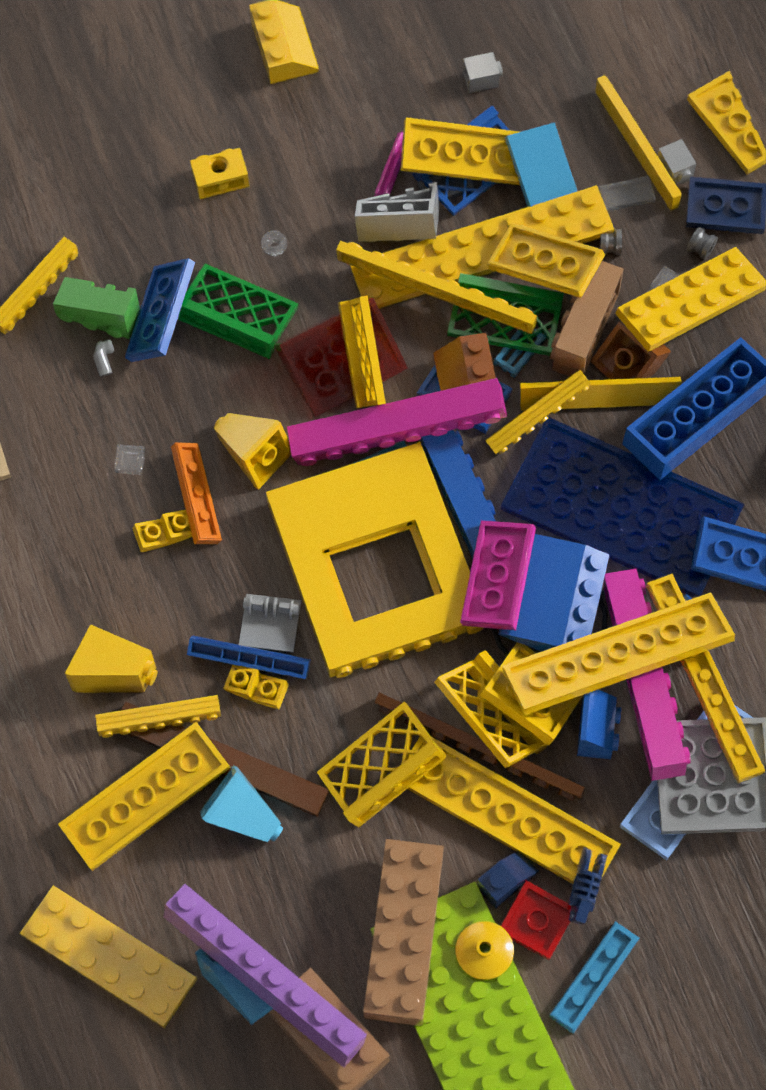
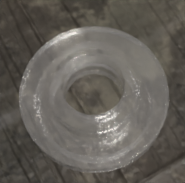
[261,230,287,256]

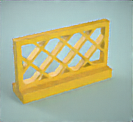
[338,296,386,408]
[434,650,548,768]
[317,702,447,828]

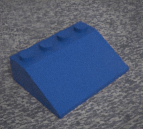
[498,534,609,652]

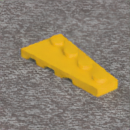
[687,71,766,175]

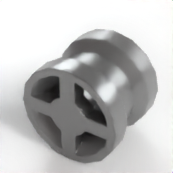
[686,227,718,260]
[599,229,622,255]

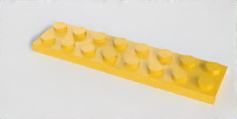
[502,592,735,715]
[408,736,621,884]

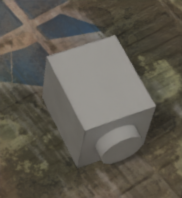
[463,52,503,93]
[658,139,696,184]

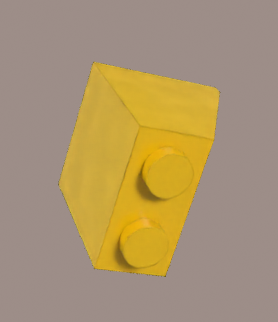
[65,624,158,693]

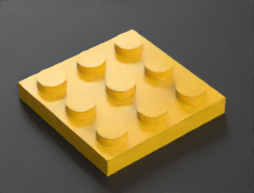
[480,642,583,745]

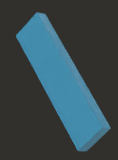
[549,921,639,1034]

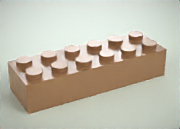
[364,839,444,1026]

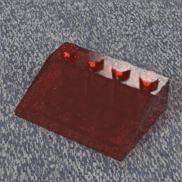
[274,297,408,417]

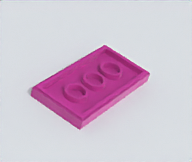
[460,521,536,630]

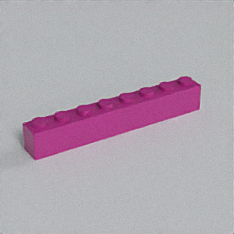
[287,378,507,466]
[603,569,691,781]

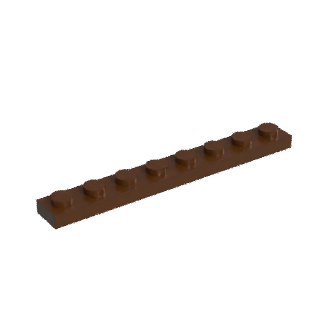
[375,692,585,801]

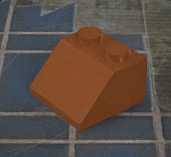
[590,321,671,379]
[433,333,496,391]

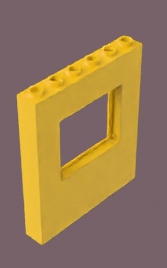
[266,442,483,678]

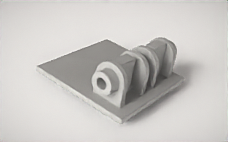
[239,594,301,653]

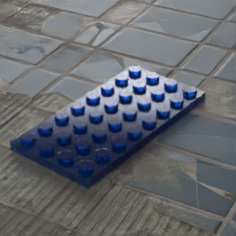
[500,416,745,598]

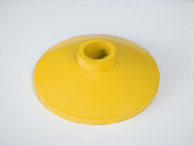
[455,921,514,980]

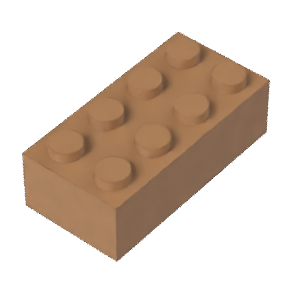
[550,261,624,376]
[268,968,390,1090]

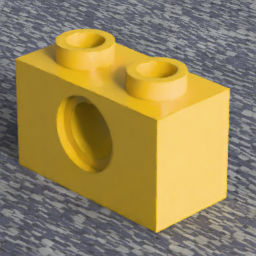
[190,148,249,199]

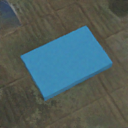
[505,123,577,207]

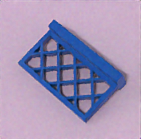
[412,106,509,216]

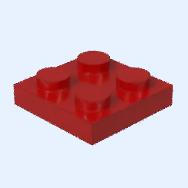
[501,880,571,960]

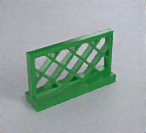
[178,264,298,359]
[447,273,564,356]

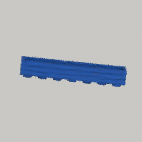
[187,636,311,679]

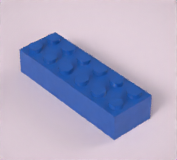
[622,337,766,480]

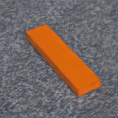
[171,442,222,544]

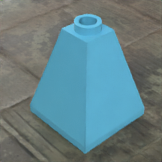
[200,765,283,842]

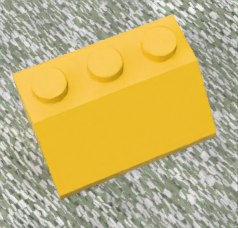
[249,0,319,84]

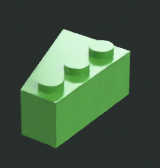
[53,277,140,339]

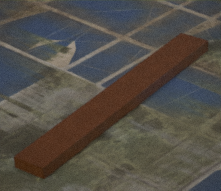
[122,702,329,817]

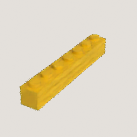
[0,237,78,334]
[485,370,590,454]
[95,695,221,738]

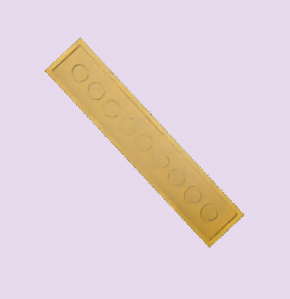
[350,185,614,311]

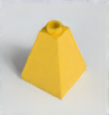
[214,413,291,490]

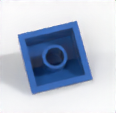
[577,689,621,759]

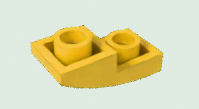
[132,510,192,552]
[223,664,289,709]

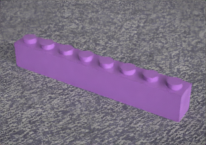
[164,884,367,1067]

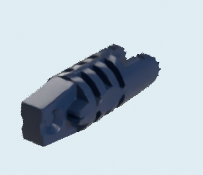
[568,847,607,924]

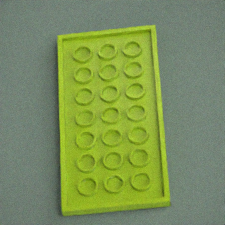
[370,882,575,1090]

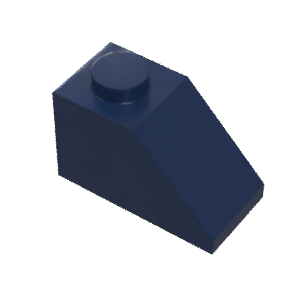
[477,851,539,909]

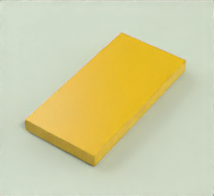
[487,222,605,298]

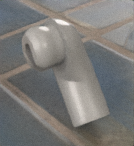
[93,339,114,377]

